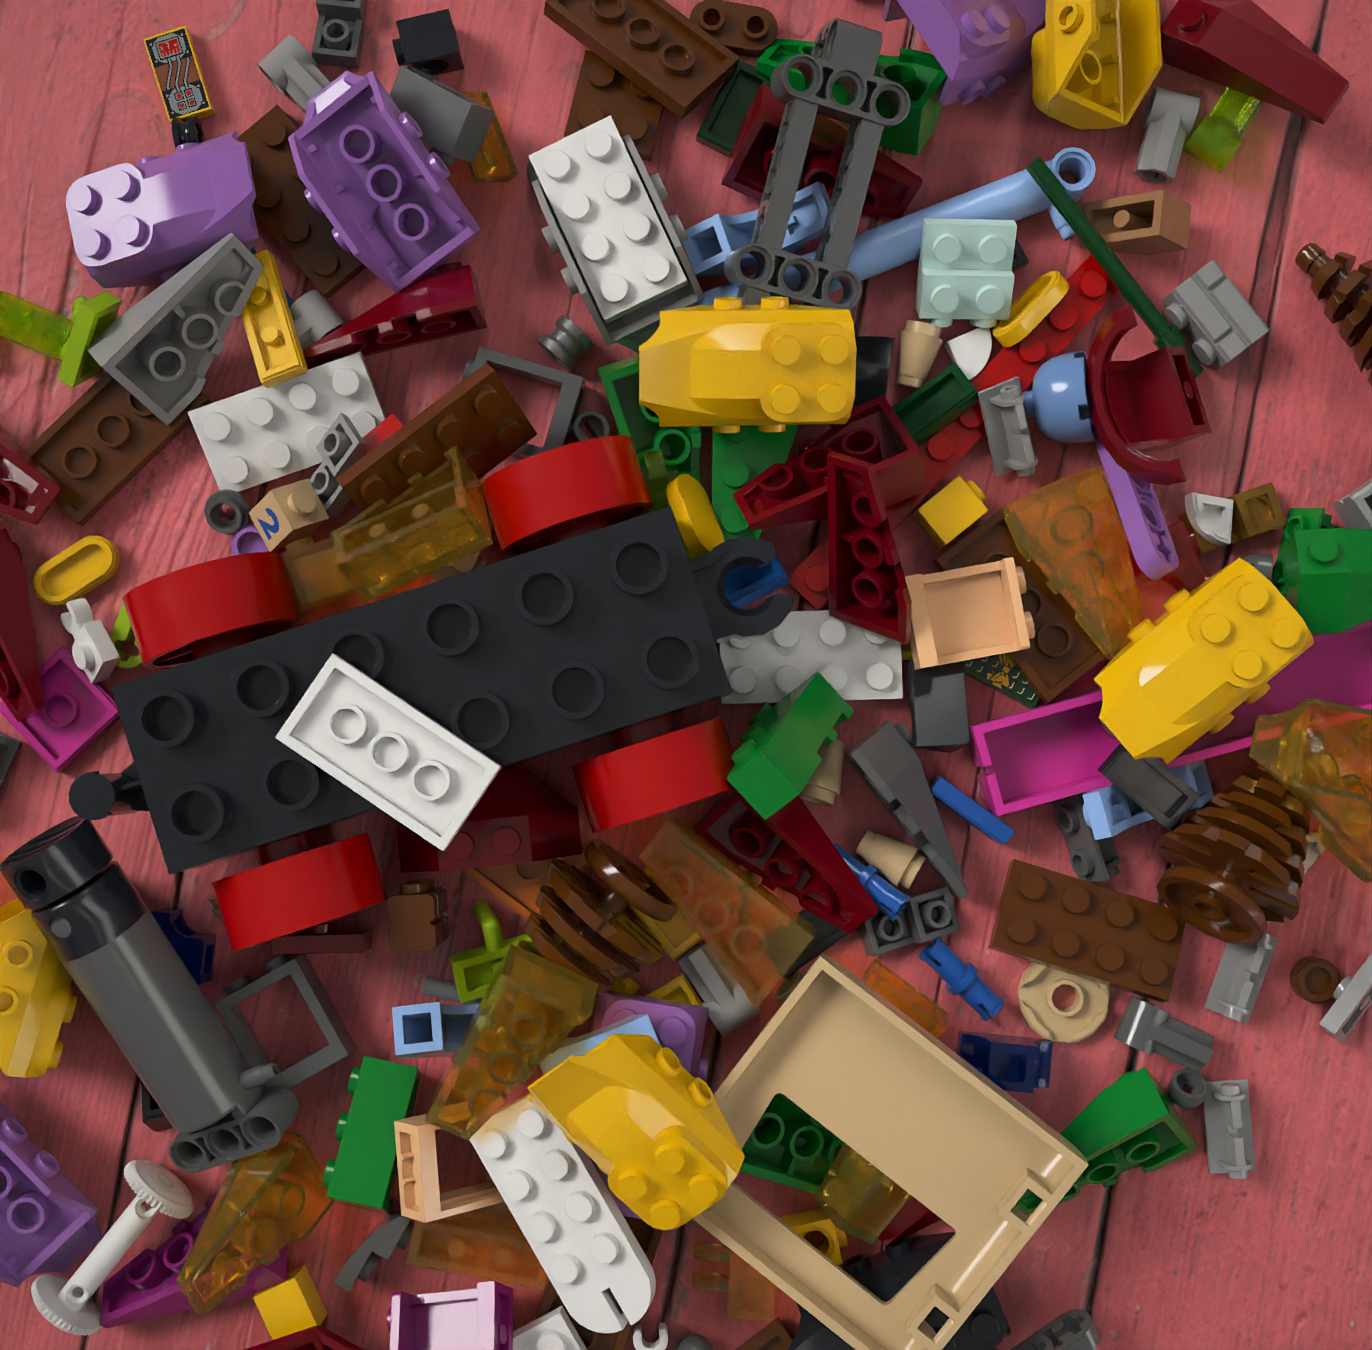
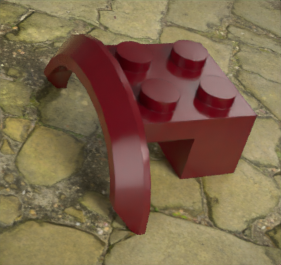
[1086,303,1211,485]

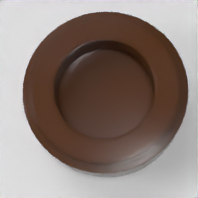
[1290,956,1341,1004]

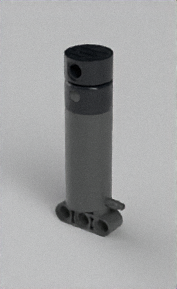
[0,816,300,1173]

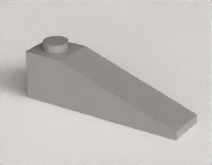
[87,233,265,426]

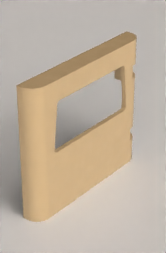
[693,954,1089,1350]

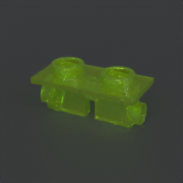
[0,291,73,362]

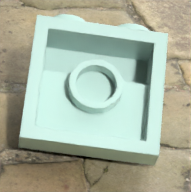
[915,218,1017,328]

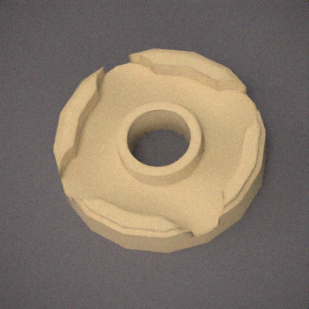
[1017,962,1110,1043]

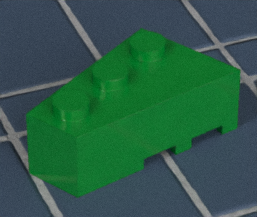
[711,425,799,541]
[727,671,854,820]
[322,1056,421,1215]

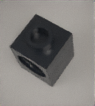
[392,9,465,76]

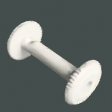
[31,1160,194,1336]

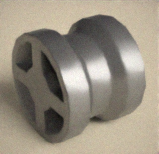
[537,315,594,372]

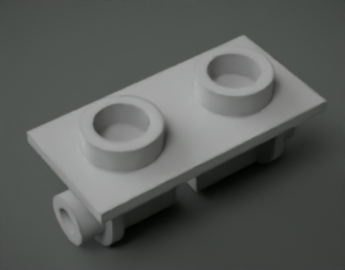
[978,376,1038,477]
[1204,933,1278,1024]
[1203,1078,1256,1179]

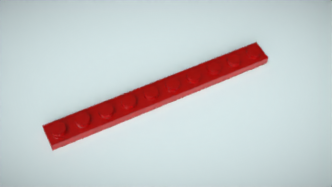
[788,255,1118,611]

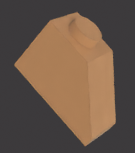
[1080,189,1191,255]

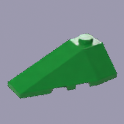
[756,38,947,156]

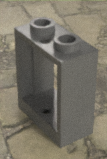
[462,346,586,460]
[214,954,357,1089]

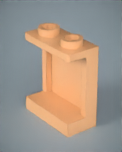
[905,557,1035,670]

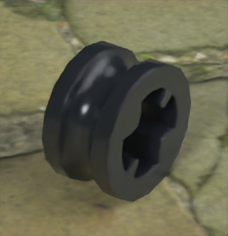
[172,115,205,148]

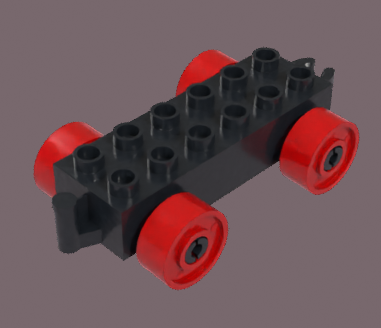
[68,435,793,951]

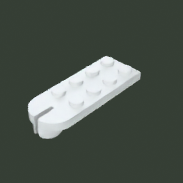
[465,1093,656,1333]

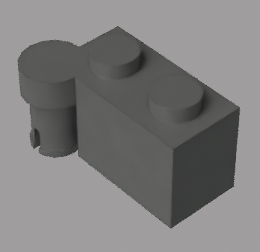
[390,66,495,165]

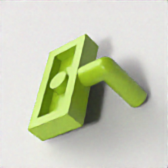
[57,291,122,388]
[449,900,532,1004]

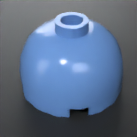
[1024,350,1096,444]

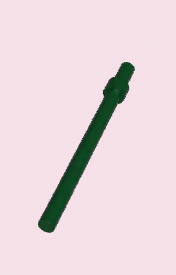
[1025,156,1204,377]

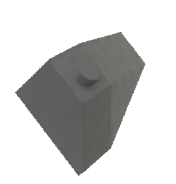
[844,720,968,899]

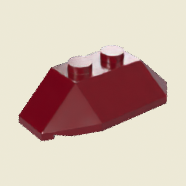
[397,768,582,873]

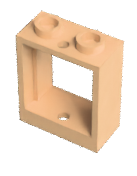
[394,1100,509,1223]

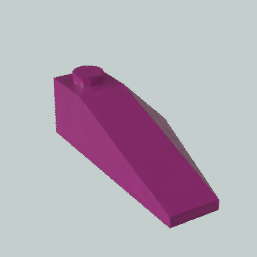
[100,1176,287,1328]

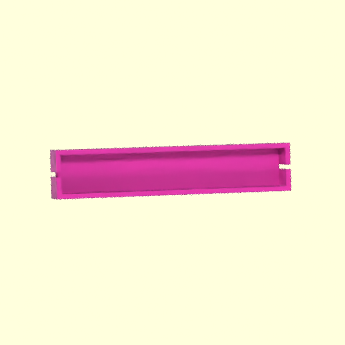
[969,620,1372,816]

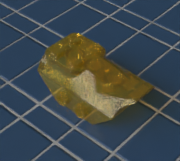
[1249,697,1372,883]

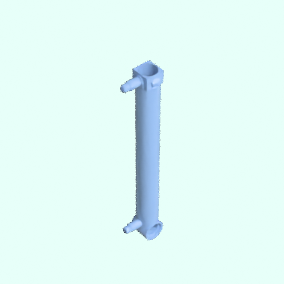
[697,147,1096,306]

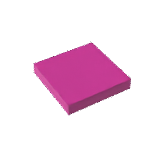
[0,646,120,773]

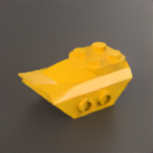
[1030,0,1162,130]
[639,296,857,433]
[1094,557,1314,764]
[0,897,77,1078]
[525,1033,745,1230]

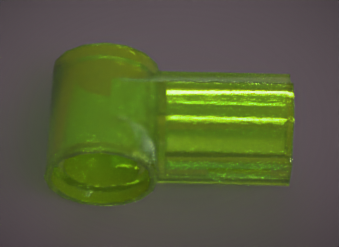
[1182,87,1264,174]

